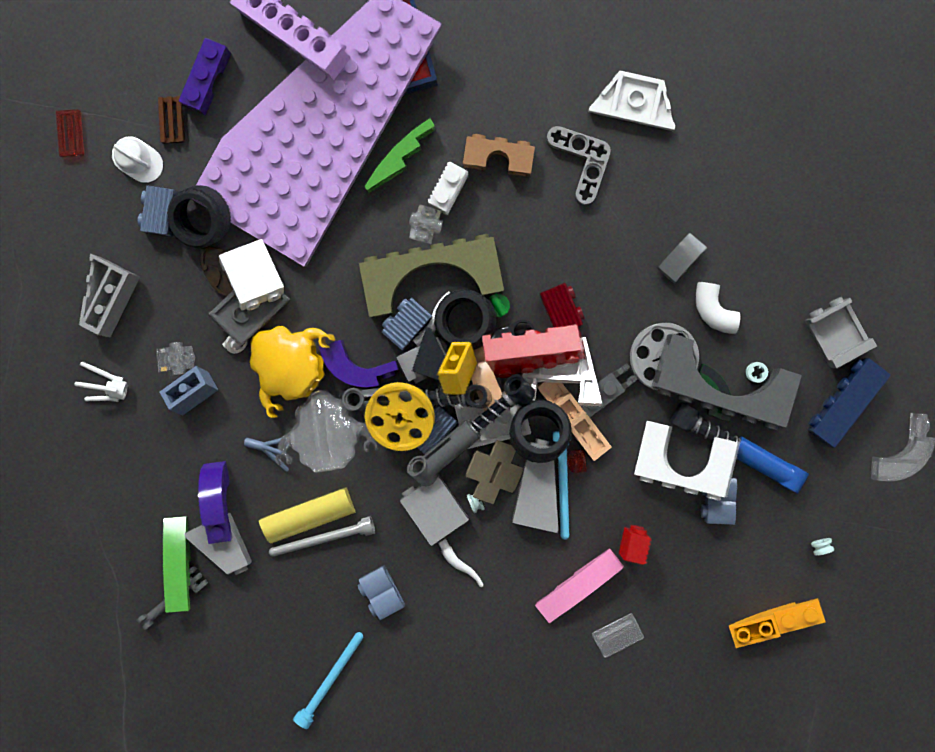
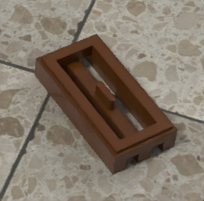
[158,96,185,144]

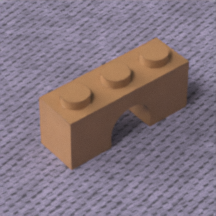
[463,134,535,177]

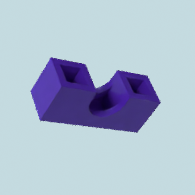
[179,38,231,116]

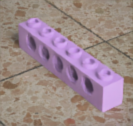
[230,0,351,79]

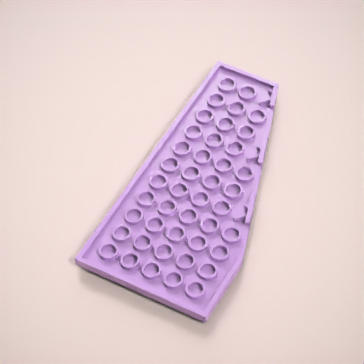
[192,0,443,267]

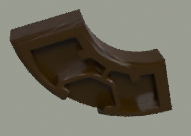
[200,246,233,297]

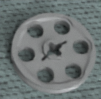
[630,323,699,390]

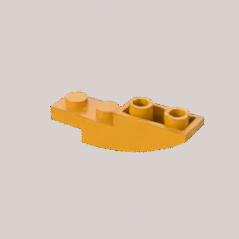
[729,598,826,648]

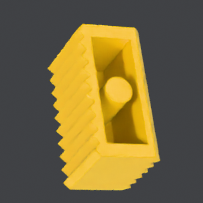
[437,342,478,394]

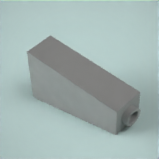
[512,438,558,533]

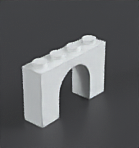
[634,421,740,500]

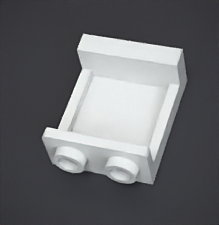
[219,239,284,310]

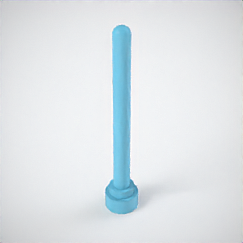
[553,431,571,540]
[293,632,363,729]

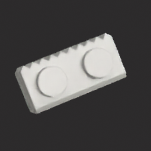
[428,162,469,215]

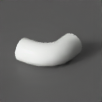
[696,282,740,334]

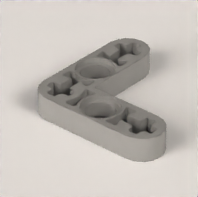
[547,126,611,206]

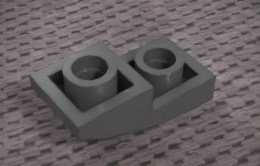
[657,233,707,284]

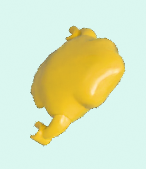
[250,326,335,418]

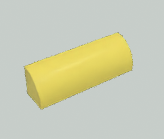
[259,487,356,544]

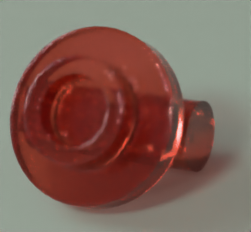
[567,449,587,473]

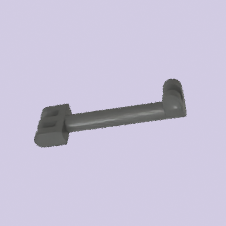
[136,566,209,630]

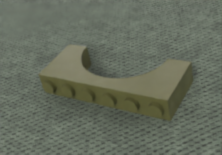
[359,234,504,318]

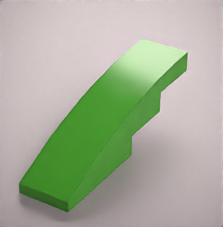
[365,118,436,193]
[163,516,191,613]

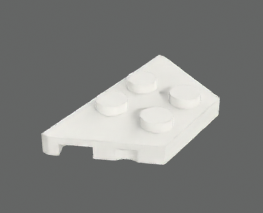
[588,71,675,131]

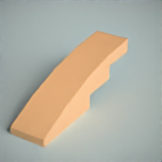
[537,382,612,461]

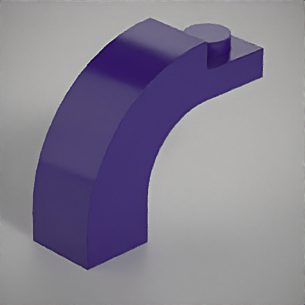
[319,340,399,387]
[199,461,233,544]

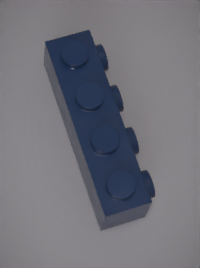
[807,358,891,448]

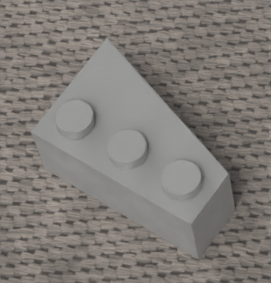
[79,253,140,337]

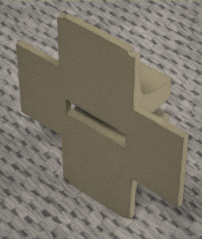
[466,440,523,504]

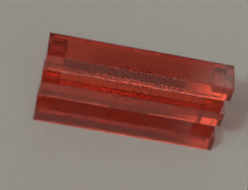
[56,109,84,157]

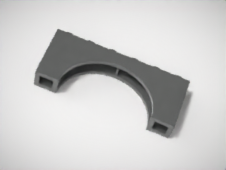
[651,334,802,431]

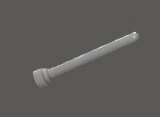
[269,516,375,556]

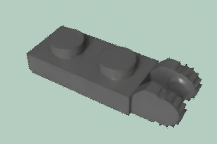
[575,363,639,418]

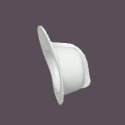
[112,137,163,182]

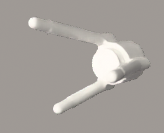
[74,362,128,402]

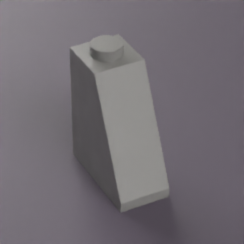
[184,513,252,575]

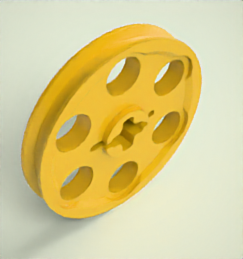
[365,383,435,451]

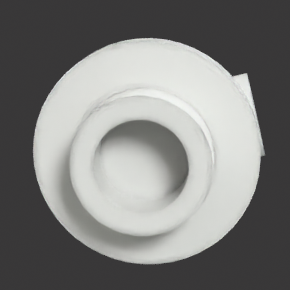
[222,336,247,353]

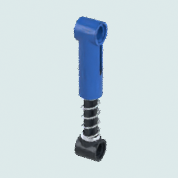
[669,402,809,494]

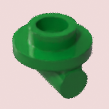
[489,293,510,317]

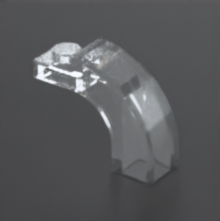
[871,413,935,481]

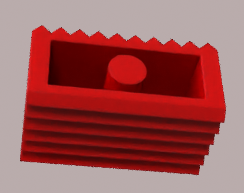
[619,525,652,564]

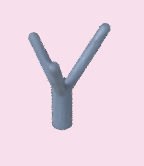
[244,436,290,472]

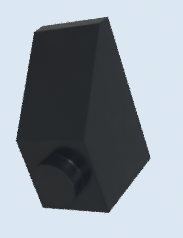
[412,327,445,380]

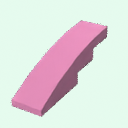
[535,549,624,623]

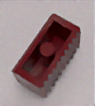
[539,283,585,327]

